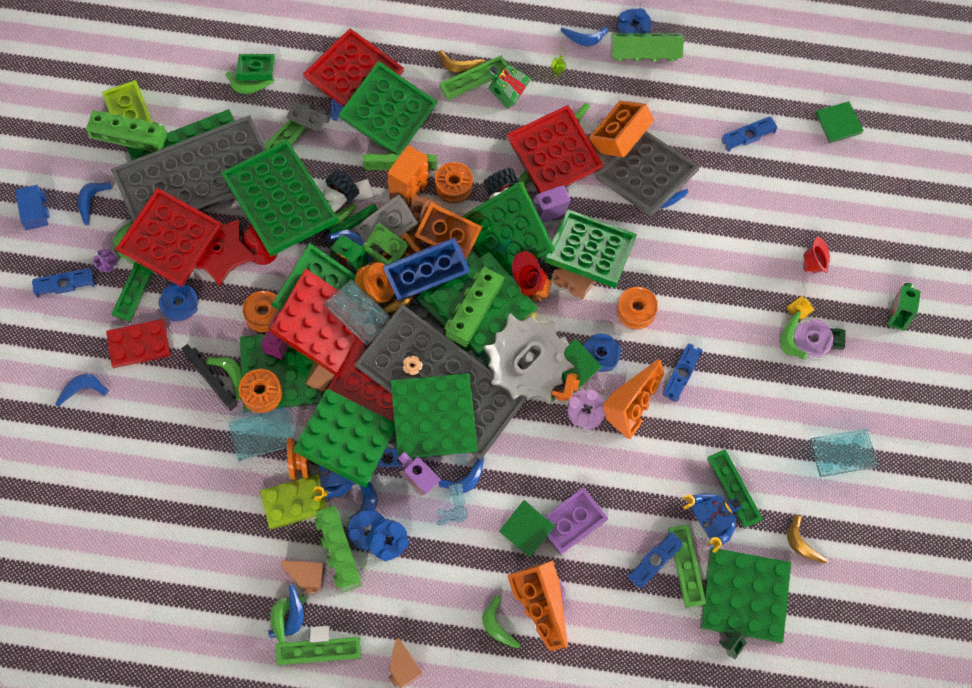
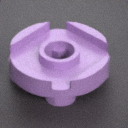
[794,320,833,358]
[567,390,605,429]

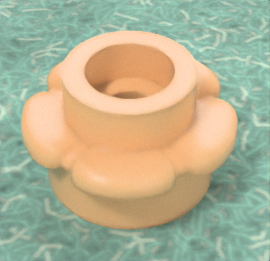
[403,356,422,375]

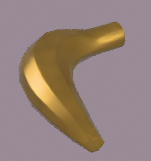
[437,50,485,73]
[372,295,413,319]
[787,515,828,563]

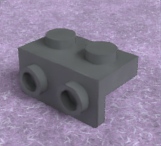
[286,101,331,132]

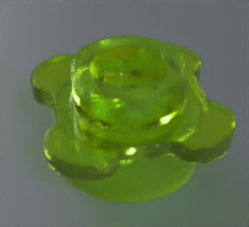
[551,55,566,77]

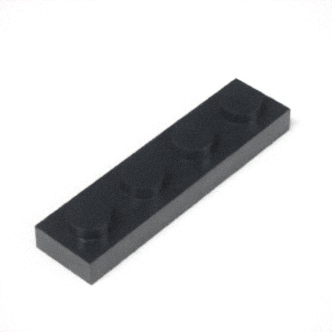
[181,344,237,411]

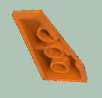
[603,359,664,439]
[507,561,568,651]

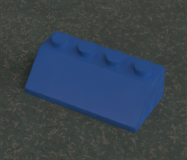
[383,237,470,301]

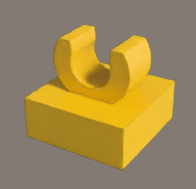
[787,296,815,323]

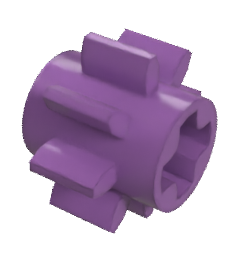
[93,249,118,273]

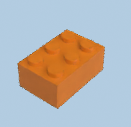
[589,100,654,158]
[387,145,429,208]

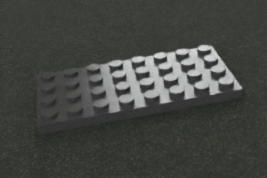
[111,115,266,222]
[355,304,527,461]

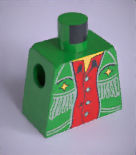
[486,64,532,109]
[329,235,369,275]
[887,283,921,331]

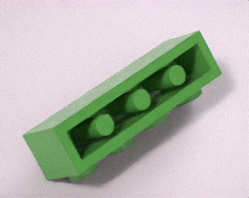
[610,33,684,61]
[86,110,167,152]
[444,267,504,347]
[314,505,362,593]

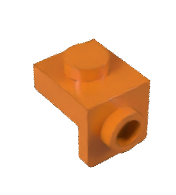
[551,373,580,401]

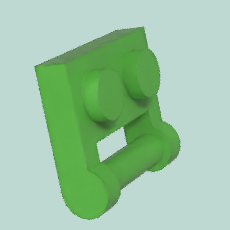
[361,223,409,265]

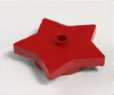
[195,220,255,286]

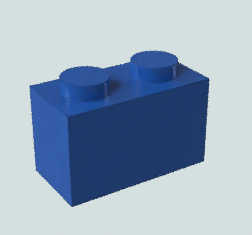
[15,185,50,230]

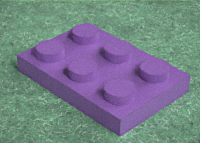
[545,487,609,556]

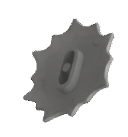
[483,313,574,404]

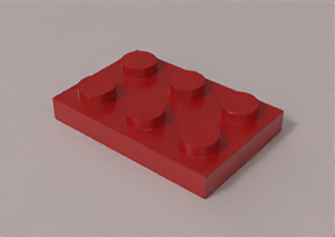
[106,318,171,369]

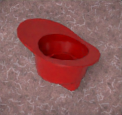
[241,224,277,265]
[803,236,830,273]
[512,251,546,296]

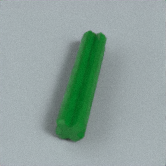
[329,203,378,234]

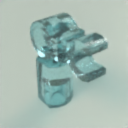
[435,483,468,525]

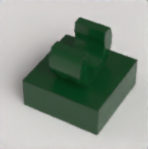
[830,328,846,350]
[719,630,747,660]

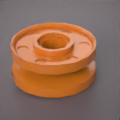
[435,162,473,204]
[355,263,394,305]
[617,287,658,329]
[242,291,278,334]
[239,369,283,414]
[287,437,310,480]

